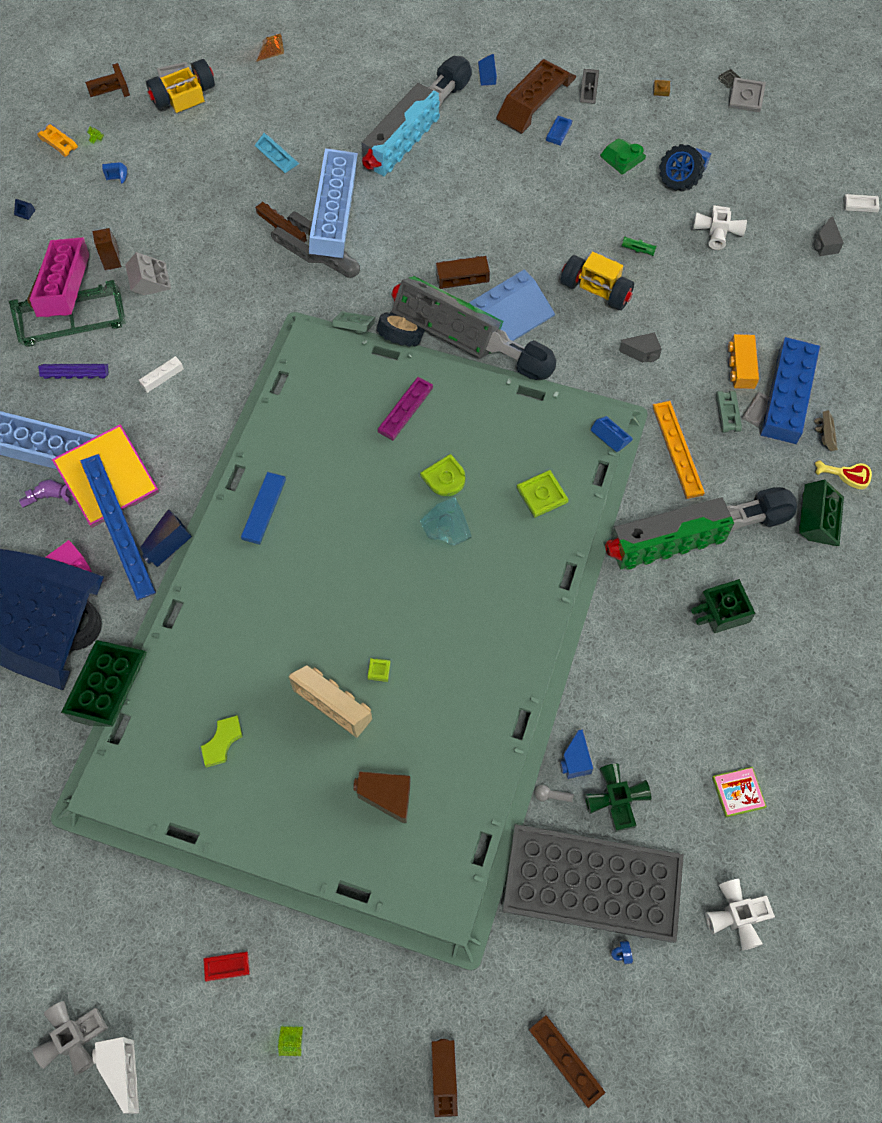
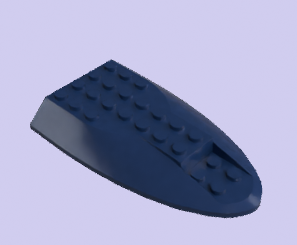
[0,549,104,690]

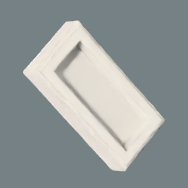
[844,194,879,212]

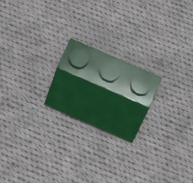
[799,479,844,546]

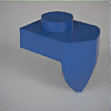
[102,162,127,184]

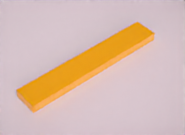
[652,401,705,499]

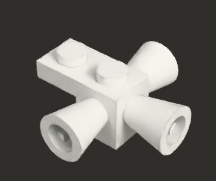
[693,205,747,250]
[705,879,775,951]

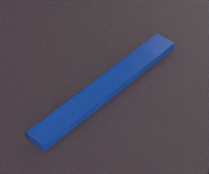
[80,454,156,601]

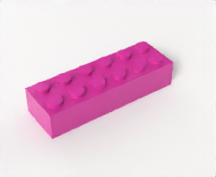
[30,237,89,317]

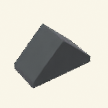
[580,69,599,104]

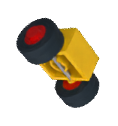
[146,59,215,113]
[560,251,634,310]

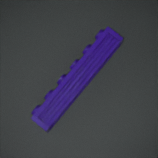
[38,364,109,379]

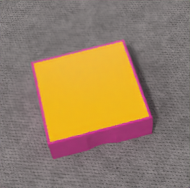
[52,424,159,528]

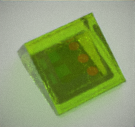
[278,1026,303,1056]

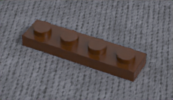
[528,1015,606,1108]

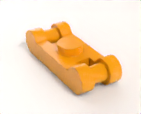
[37,124,78,157]

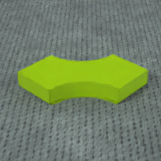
[201,716,243,768]

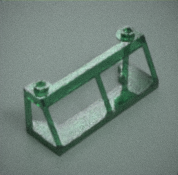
[9,280,126,347]

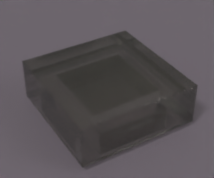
[718,69,741,88]

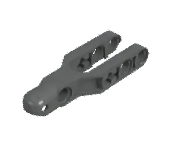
[271,211,360,278]

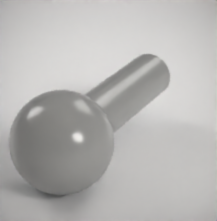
[534,784,574,802]

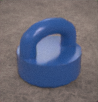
[611,941,633,965]

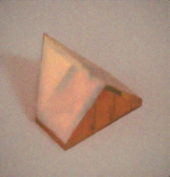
[256,33,284,62]

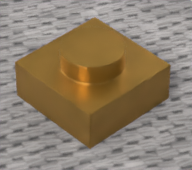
[654,80,670,96]

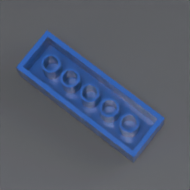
[760,337,820,444]

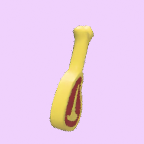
[815,460,872,489]

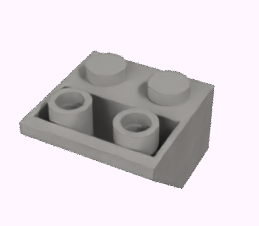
[125,252,171,295]

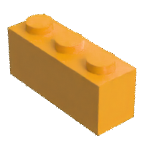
[728,334,759,389]

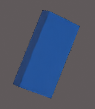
[546,116,573,146]

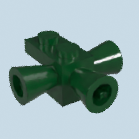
[584,763,652,832]

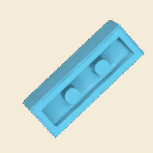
[254,133,299,173]

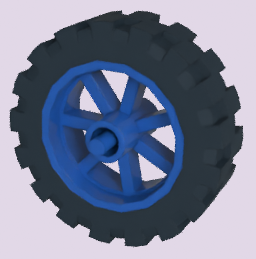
[659,144,705,191]

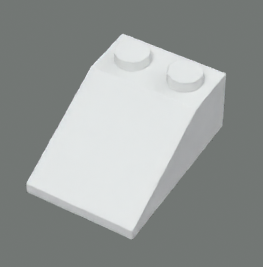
[92,1037,139,1114]

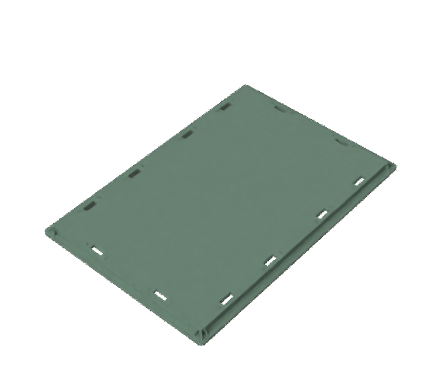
[51,312,648,971]

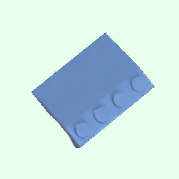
[469,269,555,341]

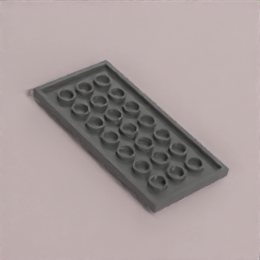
[502,824,684,943]

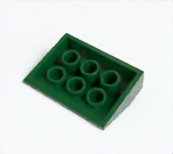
[61,640,147,727]

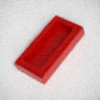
[203,952,250,982]

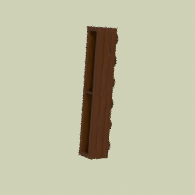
[255,202,307,243]

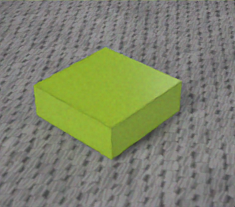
[367,658,391,682]

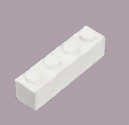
[139,356,184,393]

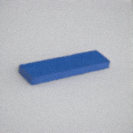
[241,472,286,545]

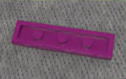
[377,377,433,441]

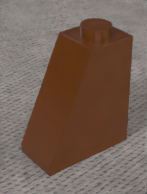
[92,228,122,271]
[353,772,411,823]
[432,1039,458,1117]

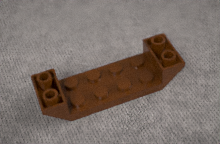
[496,59,576,134]

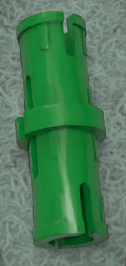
[621,236,657,256]

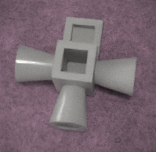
[32,1001,108,1076]

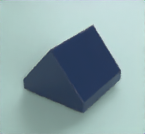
[14,199,36,220]

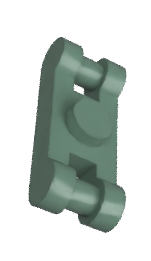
[716,390,742,432]

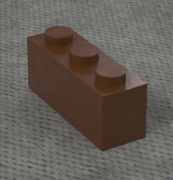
[436,256,490,289]

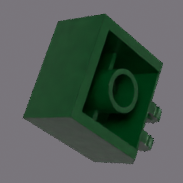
[691,579,756,634]

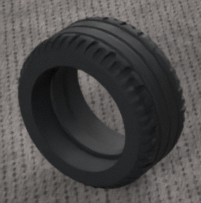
[70,600,102,651]

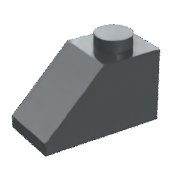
[814,217,844,256]
[619,332,662,363]

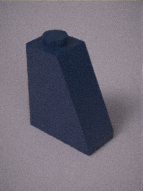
[140,509,192,567]

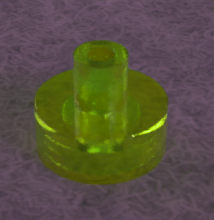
[87,126,104,144]

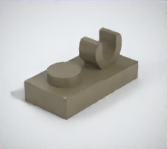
[814,410,838,451]

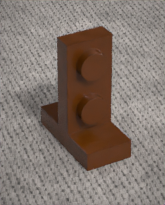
[85,63,130,97]

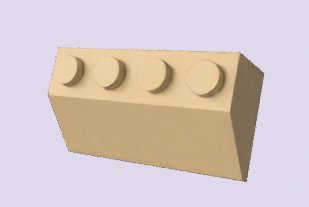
[289,665,372,738]

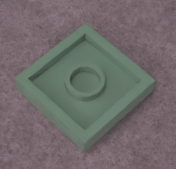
[332,311,375,333]

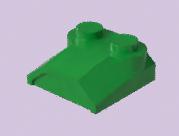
[600,138,646,175]

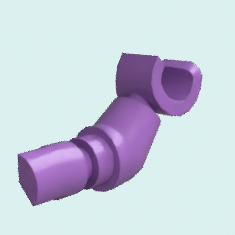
[19,480,73,508]

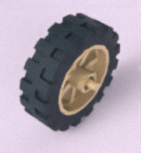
[376,312,425,347]

